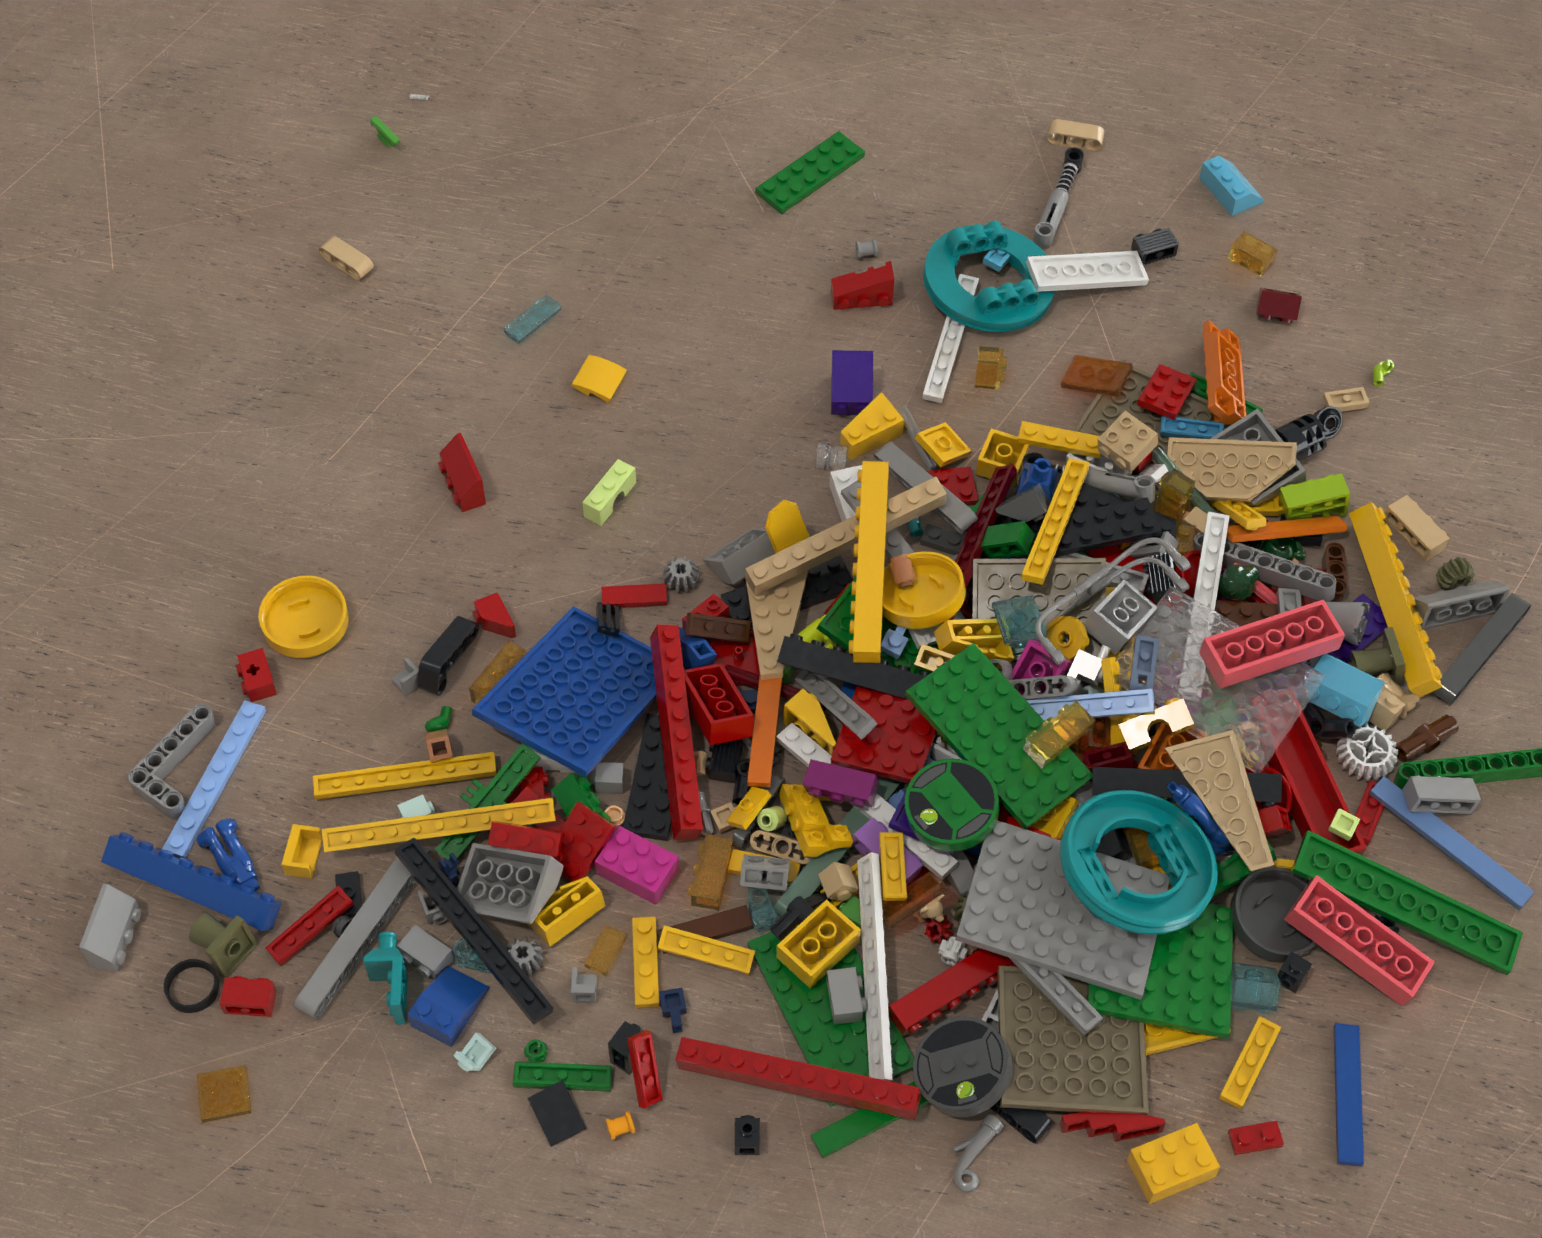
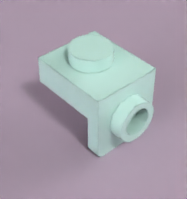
[453,1033,496,1072]

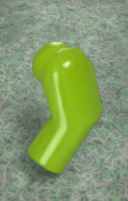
[1373,360,1394,386]

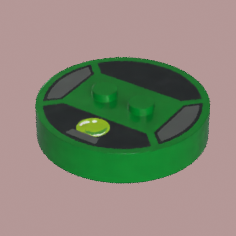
[905,758,999,851]

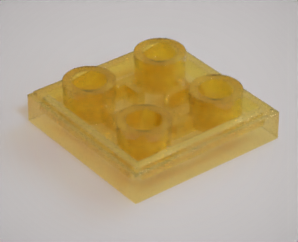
[197,1065,252,1123]

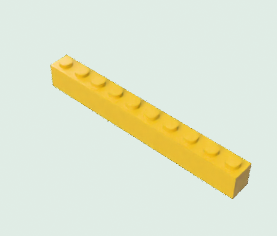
[849,461,889,663]
[1349,502,1442,698]

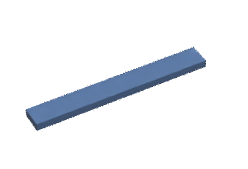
[1369,776,1534,910]

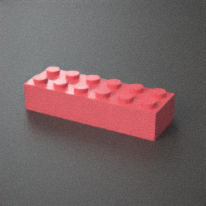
[1199,599,1345,689]
[1284,875,1435,1006]

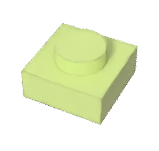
[1328,808,1360,841]

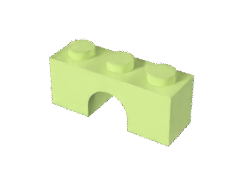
[582,459,636,526]

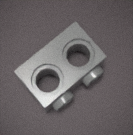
[740,854,790,891]

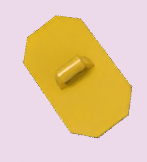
[765,500,810,554]

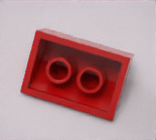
[438,433,486,512]

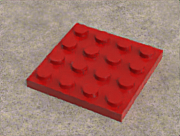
[830,685,937,783]

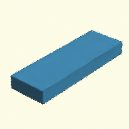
[1159,416,1224,439]

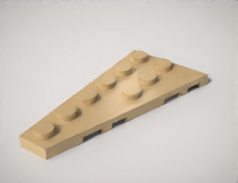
[746,570,809,680]
[1165,730,1274,872]

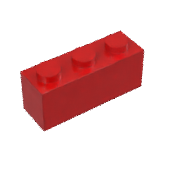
[488,821,564,857]

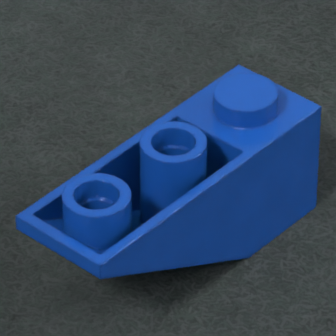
[679,627,717,670]

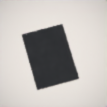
[528,1080,586,1147]

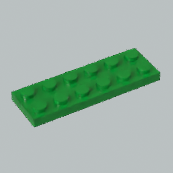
[755,131,865,214]

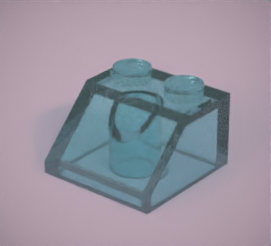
[992,595,1046,649]
[1230,963,1281,1013]

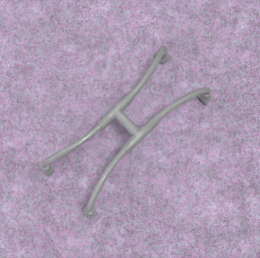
[1035,537,1191,665]

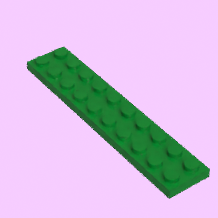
[1291,830,1523,975]

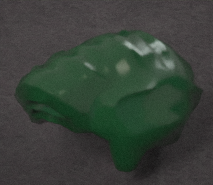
[1260,537,1306,561]
[1218,564,1259,600]

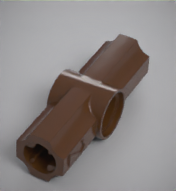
[1395,714,1459,762]

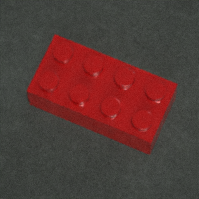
[684,663,754,745]

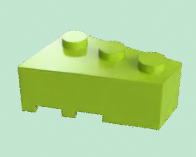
[1279,473,1350,520]

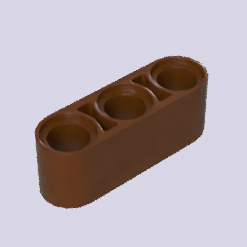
[1322,542,1347,602]

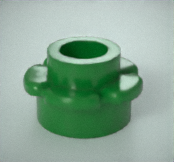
[524,1039,548,1062]

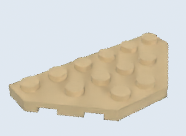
[1167,437,1297,502]

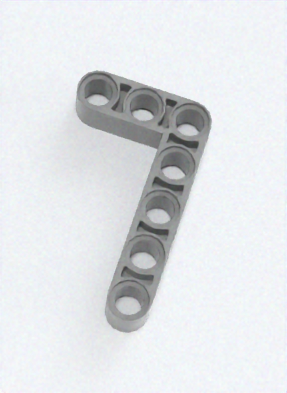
[128,704,216,819]

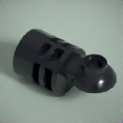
[1274,406,1343,461]

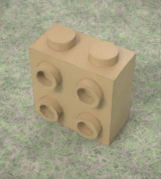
[1097,411,1158,473]

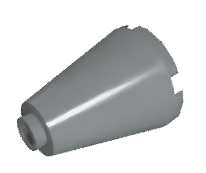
[1313,601,1369,646]

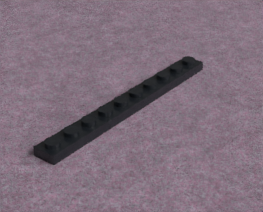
[395,838,553,1025]

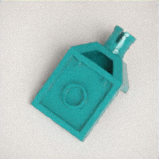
[363,932,408,1025]

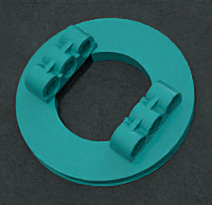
[923,221,1055,332]
[1060,790,1218,935]

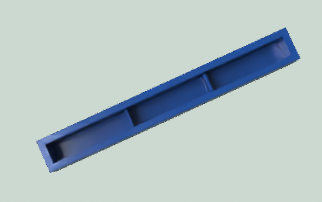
[101,832,282,931]

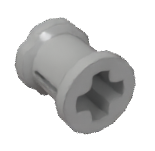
[855,239,878,259]

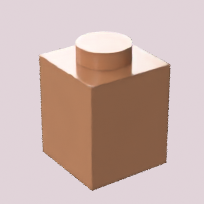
[424,729,453,762]

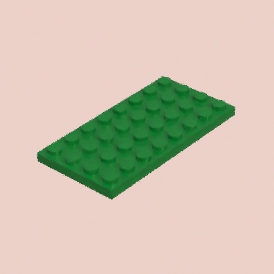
[905,643,1093,830]
[747,932,914,1107]

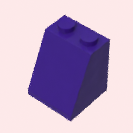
[831,350,873,415]

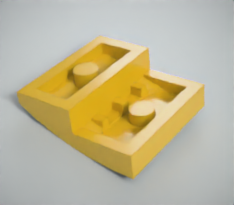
[571,355,627,403]

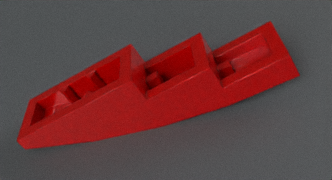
[1060,1112,1166,1142]

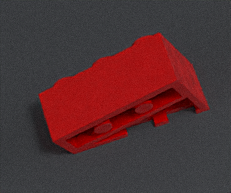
[831,261,895,310]

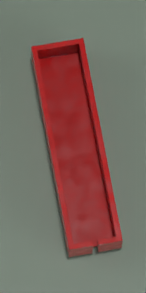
[1244,689,1367,855]

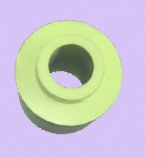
[757,806,787,831]

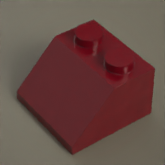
[1256,287,1302,323]

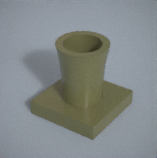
[1350,627,1405,686]
[189,914,258,978]

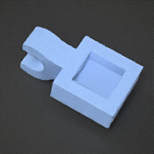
[881,625,908,660]

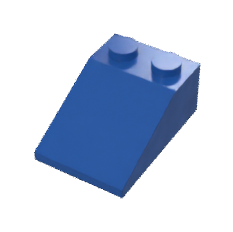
[407,966,489,1047]

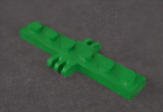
[435,743,541,860]

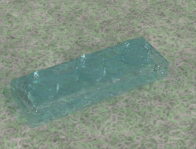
[504,294,561,344]

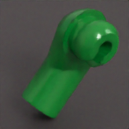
[425,706,453,733]

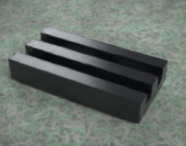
[596,602,620,636]

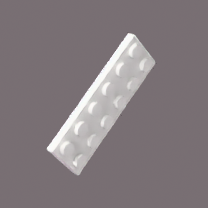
[1026,251,1149,292]

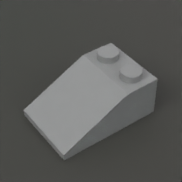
[1083,579,1158,655]

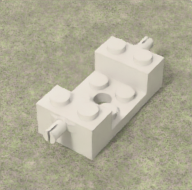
[1046,645,1111,748]

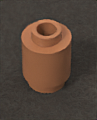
[889,554,916,587]

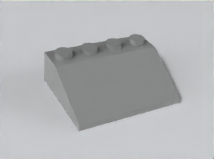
[1210,409,1306,506]
[457,843,564,924]

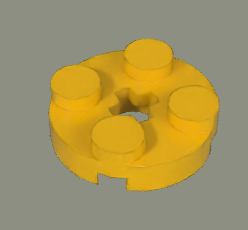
[1046,616,1089,660]

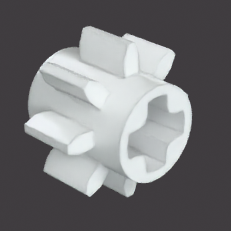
[938,937,968,966]

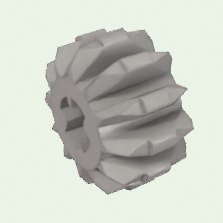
[663,556,699,593]
[507,936,544,977]

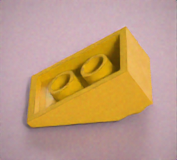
[784,689,836,756]

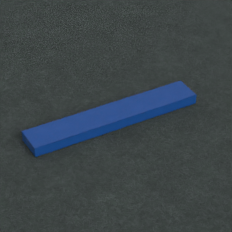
[1334,1023,1364,1166]

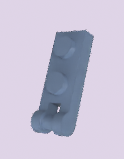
[1128,635,1159,691]

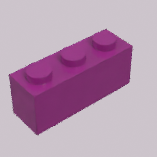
[803,759,880,808]

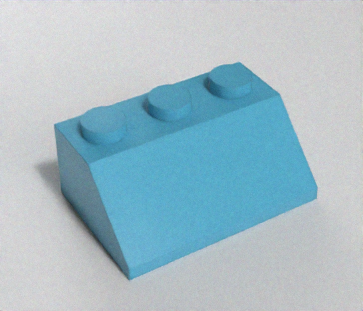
[1199,156,1264,216]
[1300,653,1385,727]

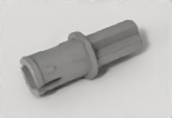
[699,792,713,837]

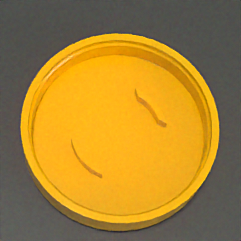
[883,552,966,629]
[258,576,349,658]

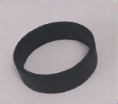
[164,959,219,1013]

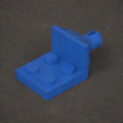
[1010,458,1058,522]

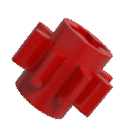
[924,915,954,944]

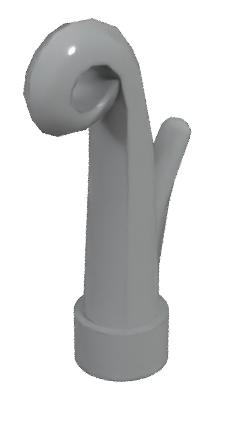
[953,1114,1004,1191]

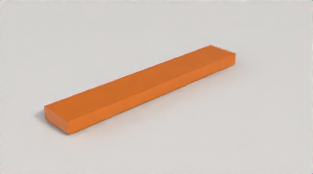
[1226,516,1348,543]
[747,677,783,787]

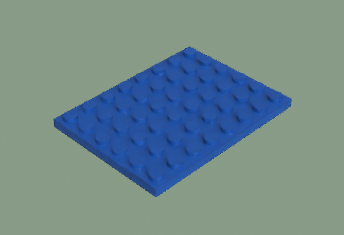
[472,606,657,777]

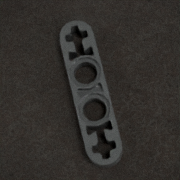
[731,774,785,850]

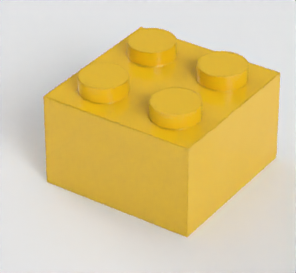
[976,428,1030,487]

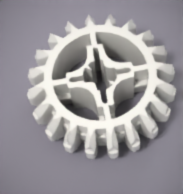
[1336,723,1398,782]

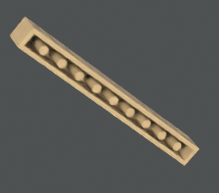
[745,477,947,596]

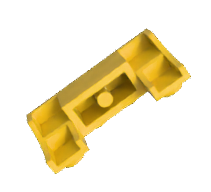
[778,784,853,857]

